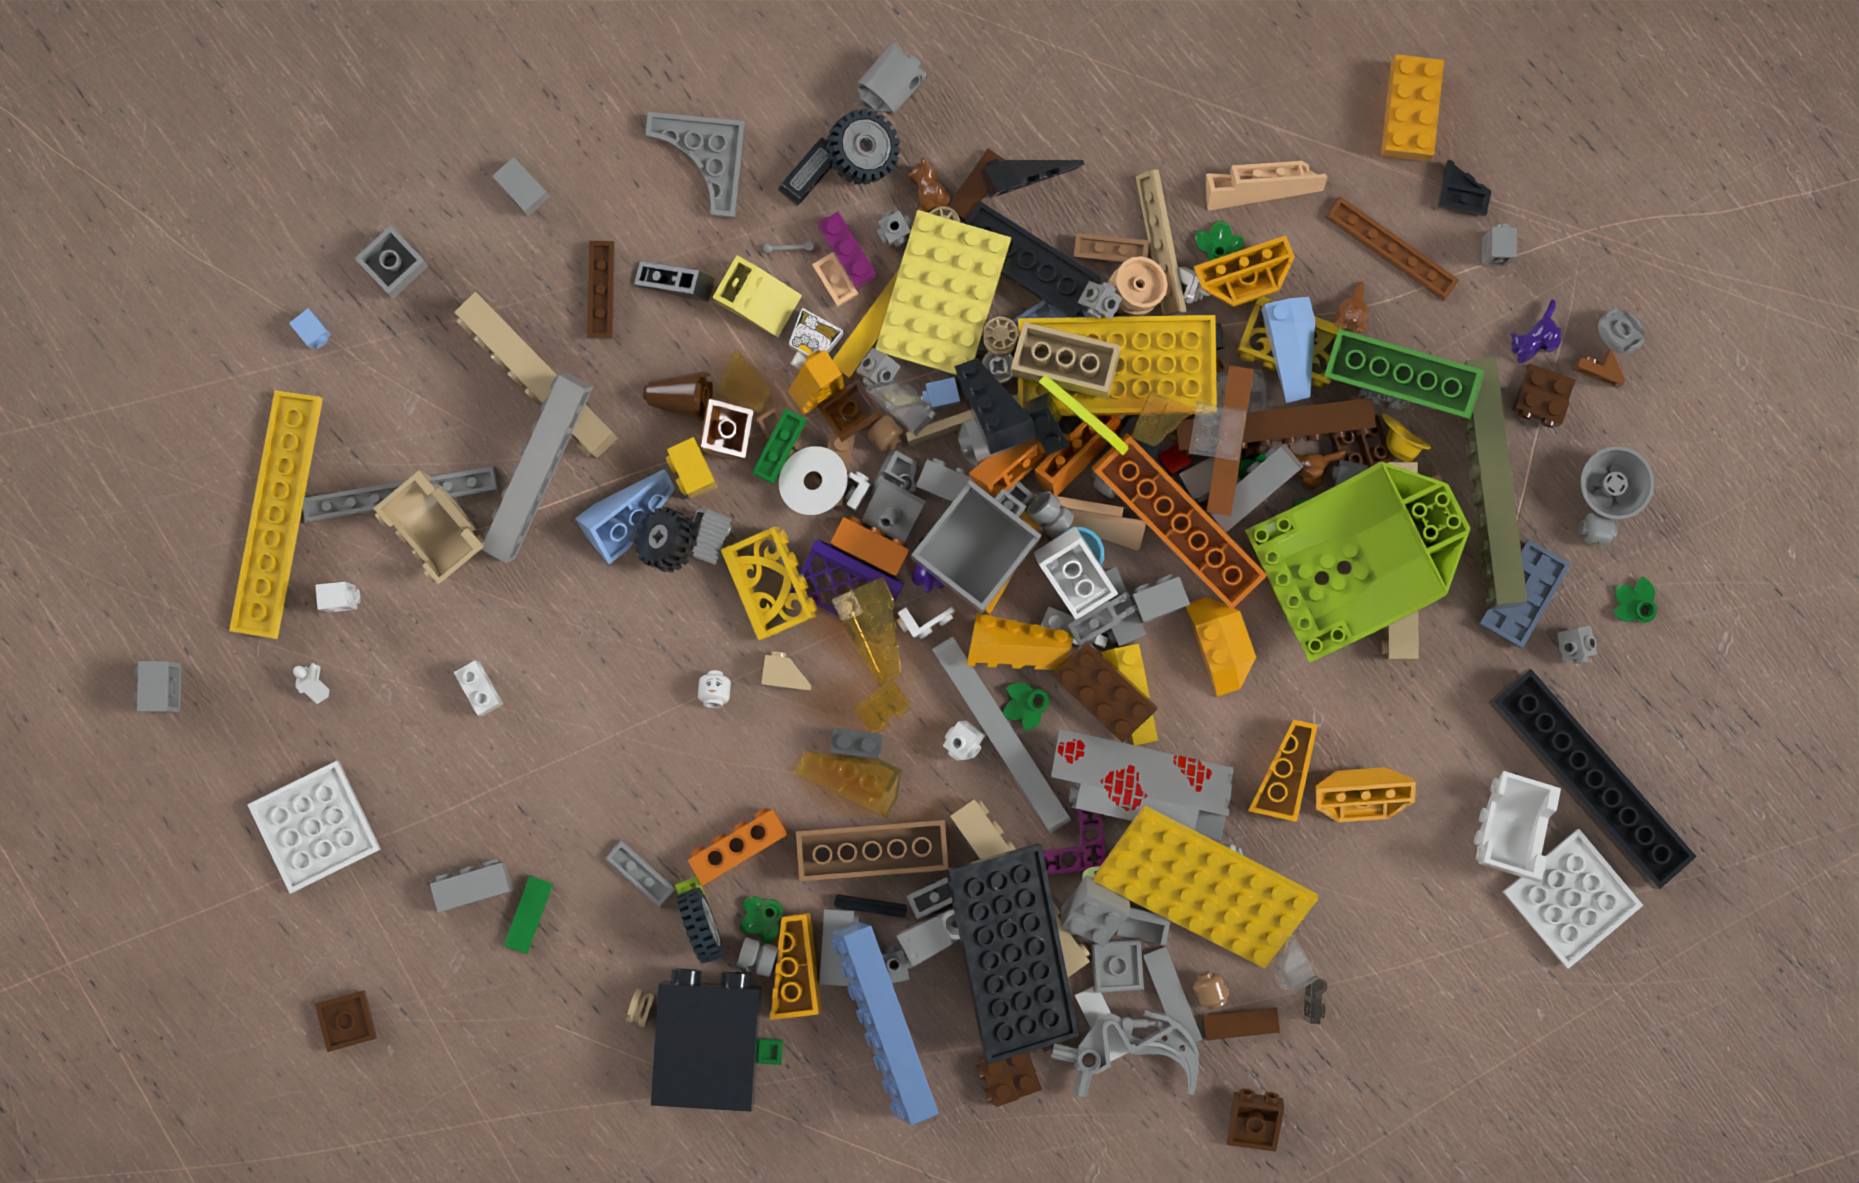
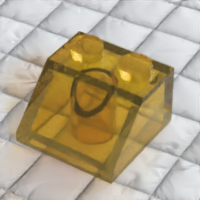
[852,678,910,733]

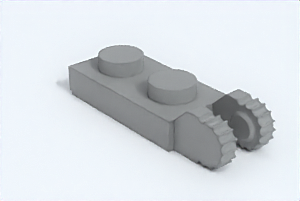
[1067,592,1138,647]

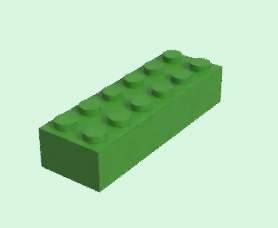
[1324,329,1485,420]

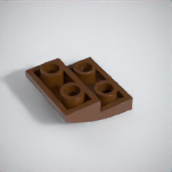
[1329,415,1393,468]

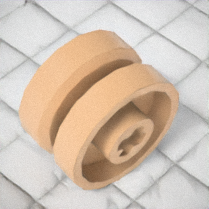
[1107,256,1168,317]

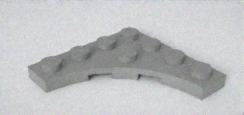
[645,112,745,219]

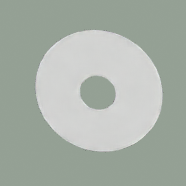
[779,446,847,515]

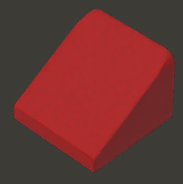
[1158,444,1192,476]

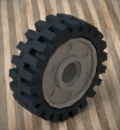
[826,109,900,185]
[677,887,724,964]

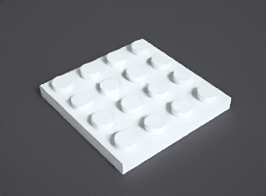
[247,761,381,894]
[1502,829,1643,969]

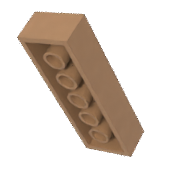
[796,820,948,882]

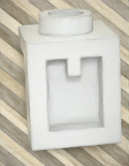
[845,471,871,511]

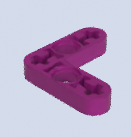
[1043,809,1106,875]

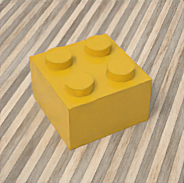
[665,437,718,499]

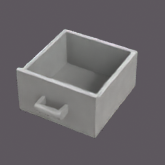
[911,480,1041,614]

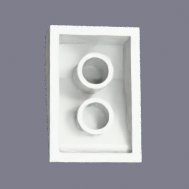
[1034,526,1118,620]

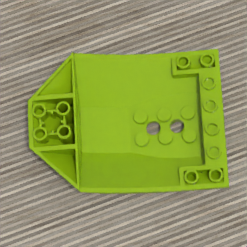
[1245,461,1470,663]

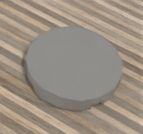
[1598,308,1644,355]

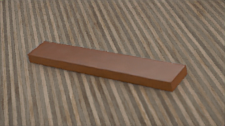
[1325,196,1459,301]
[1206,365,1254,516]

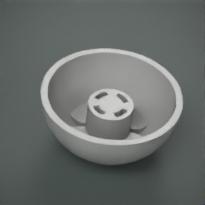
[1580,446,1654,519]

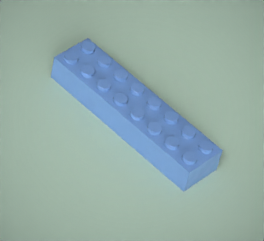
[831,922,939,1125]

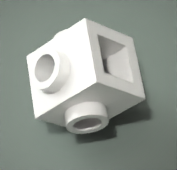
[943,720,986,761]

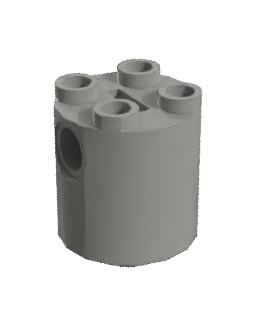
[856,42,927,116]
[958,418,1028,466]

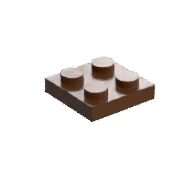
[817,379,883,442]
[315,990,377,1052]

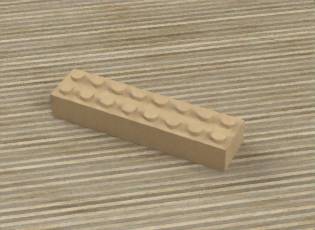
[454,292,618,458]

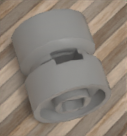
[1027,491,1074,538]
[736,937,778,978]

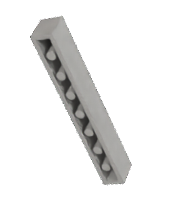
[481,373,594,563]

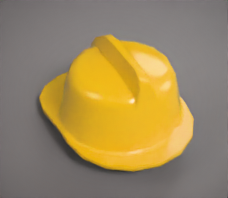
[1381,413,1431,462]

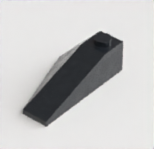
[981,158,1085,199]

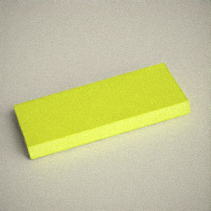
[1039,375,1129,455]

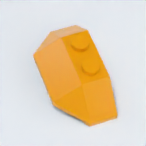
[1194,235,1295,307]
[1185,596,1256,697]
[1315,767,1416,823]

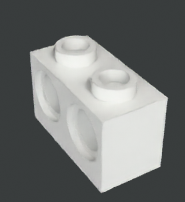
[316,582,360,613]
[454,660,503,716]

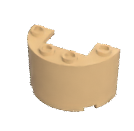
[374,470,485,585]

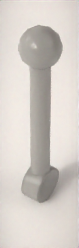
[763,241,814,253]

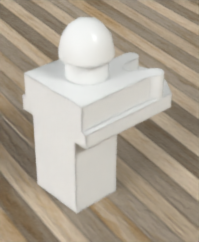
[1178,267,1210,304]
[293,663,329,704]

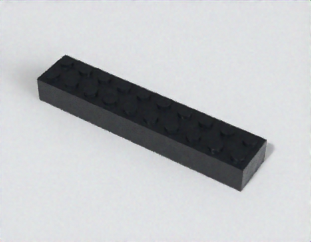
[1488,669,1697,889]

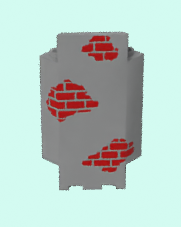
[1051,729,1234,841]

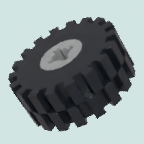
[635,507,698,573]

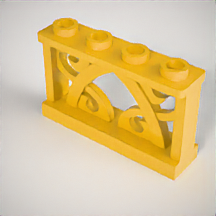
[1236,297,1350,389]
[721,526,817,640]

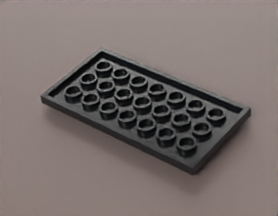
[946,843,1079,1064]

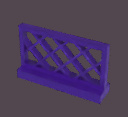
[791,539,905,636]

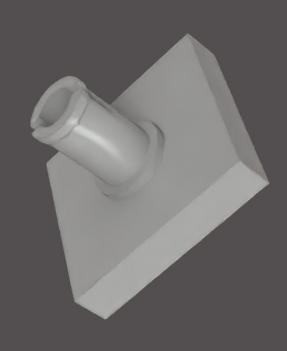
[861,478,926,542]

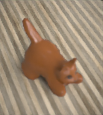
[906,157,951,213]
[1333,281,1369,334]
[1288,444,1345,489]

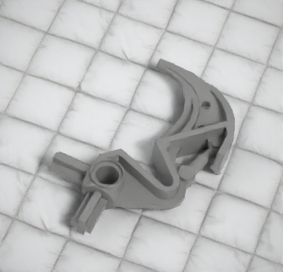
[1050,1010,1199,1097]

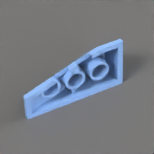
[1261,297,1315,403]
[575,469,676,564]

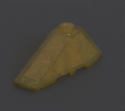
[832,577,901,685]
[795,751,902,820]

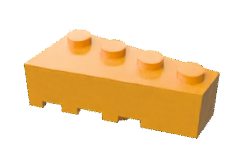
[788,350,844,415]
[966,613,1073,670]
[1248,719,1318,822]
[769,912,823,1020]

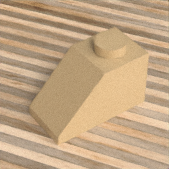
[762,651,812,691]

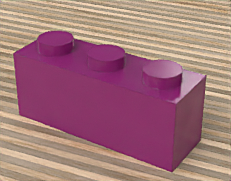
[817,212,877,290]

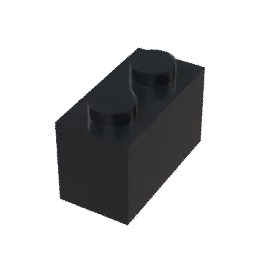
[1026,393,1070,455]

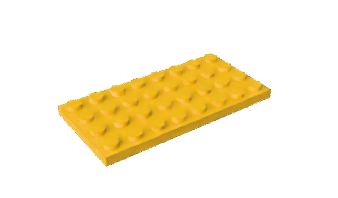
[1018,315,1217,416]
[1093,805,1318,968]

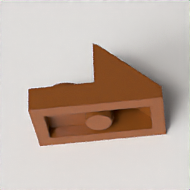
[1572,349,1625,388]

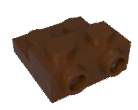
[1512,363,1576,428]
[976,1052,1042,1108]
[1226,1088,1284,1152]

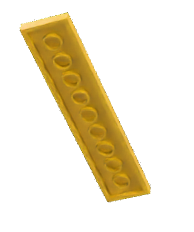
[229,390,323,639]

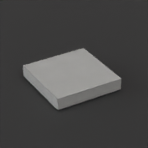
[1091,940,1144,993]

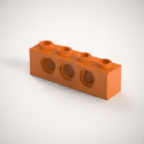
[687,807,788,886]

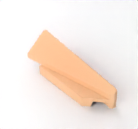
[1206,161,1327,210]
[1026,494,1146,551]

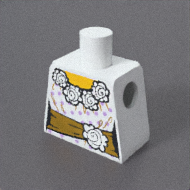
[789,308,844,370]

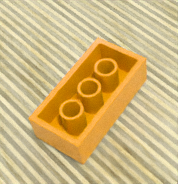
[1381,54,1444,162]

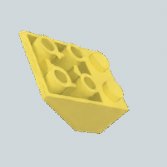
[713,255,802,338]

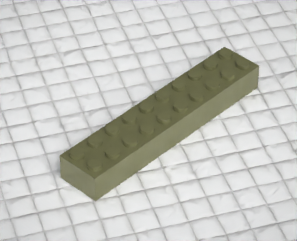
[1463,357,1527,610]

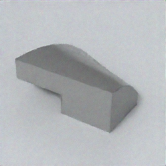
[868,450,916,496]

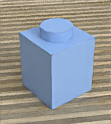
[289,308,332,350]
[922,377,960,411]

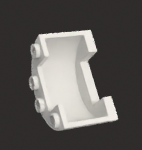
[1474,771,1561,882]

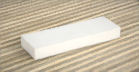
[1075,986,1130,1061]

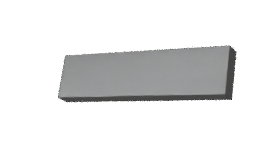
[1142,946,1202,1049]

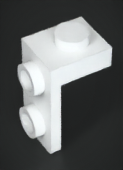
[896,607,955,639]

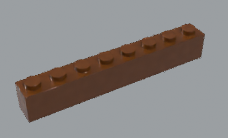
[1174,398,1376,456]

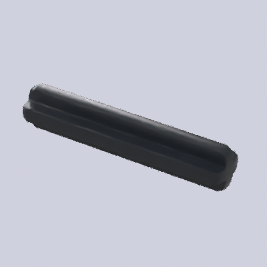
[834,894,907,918]

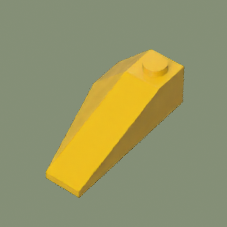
[1101,643,1158,746]

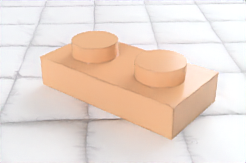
[812,252,858,307]

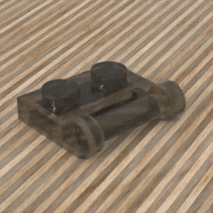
[1303,975,1327,1024]

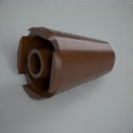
[643,372,713,421]

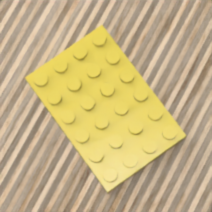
[875,210,1011,376]

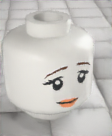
[698,670,731,708]

